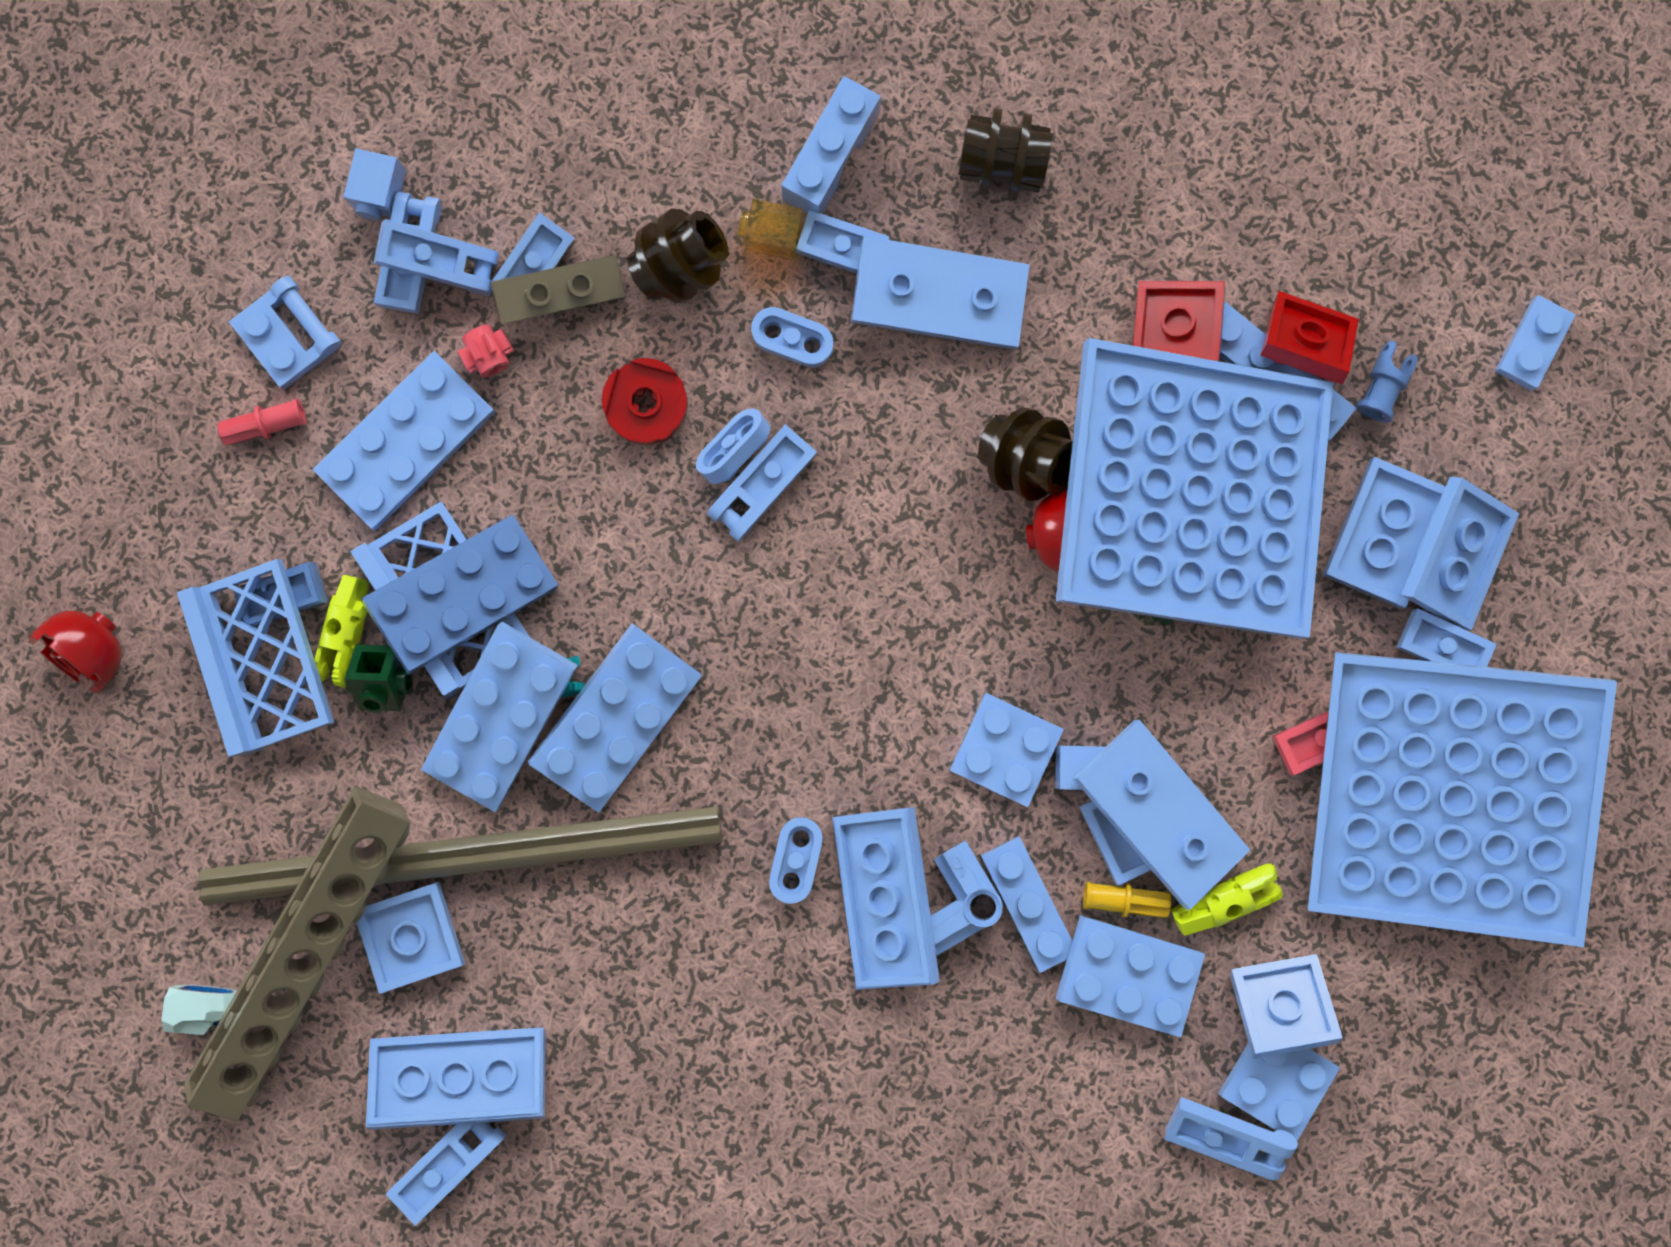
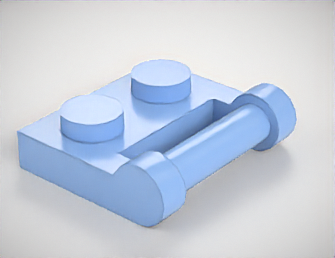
[229,276,342,390]

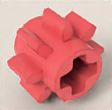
[458,325,514,378]

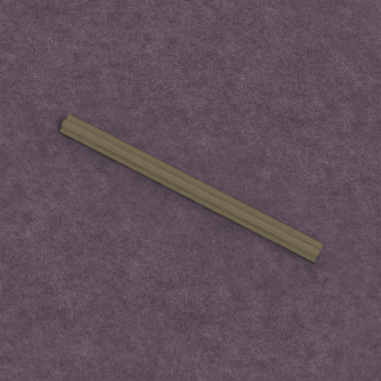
[198,806,723,906]

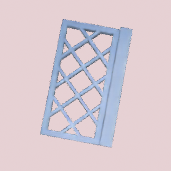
[350,501,529,701]
[177,559,334,757]

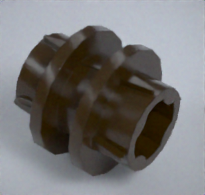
[958,108,1053,200]
[626,208,730,303]
[977,407,1073,501]

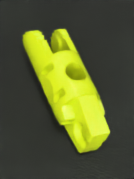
[314,575,370,688]
[1171,863,1283,936]

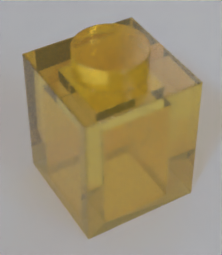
[738,198,804,261]

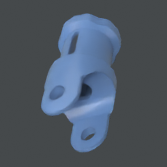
[1356,340,1418,423]

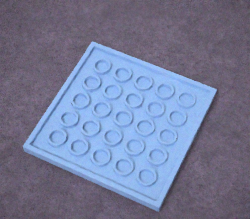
[1055,338,1333,639]
[1308,652,1617,947]

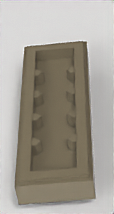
[490,255,626,325]

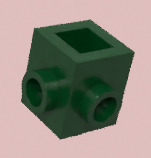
[345,644,413,713]

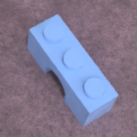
[781,76,881,214]

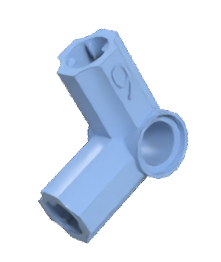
[930,840,1003,956]

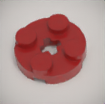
[602,358,688,445]

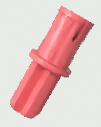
[217,399,307,446]

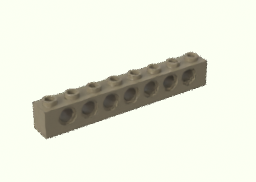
[184,786,410,1122]

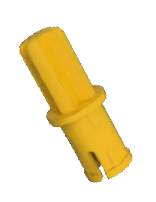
[1083,881,1172,918]

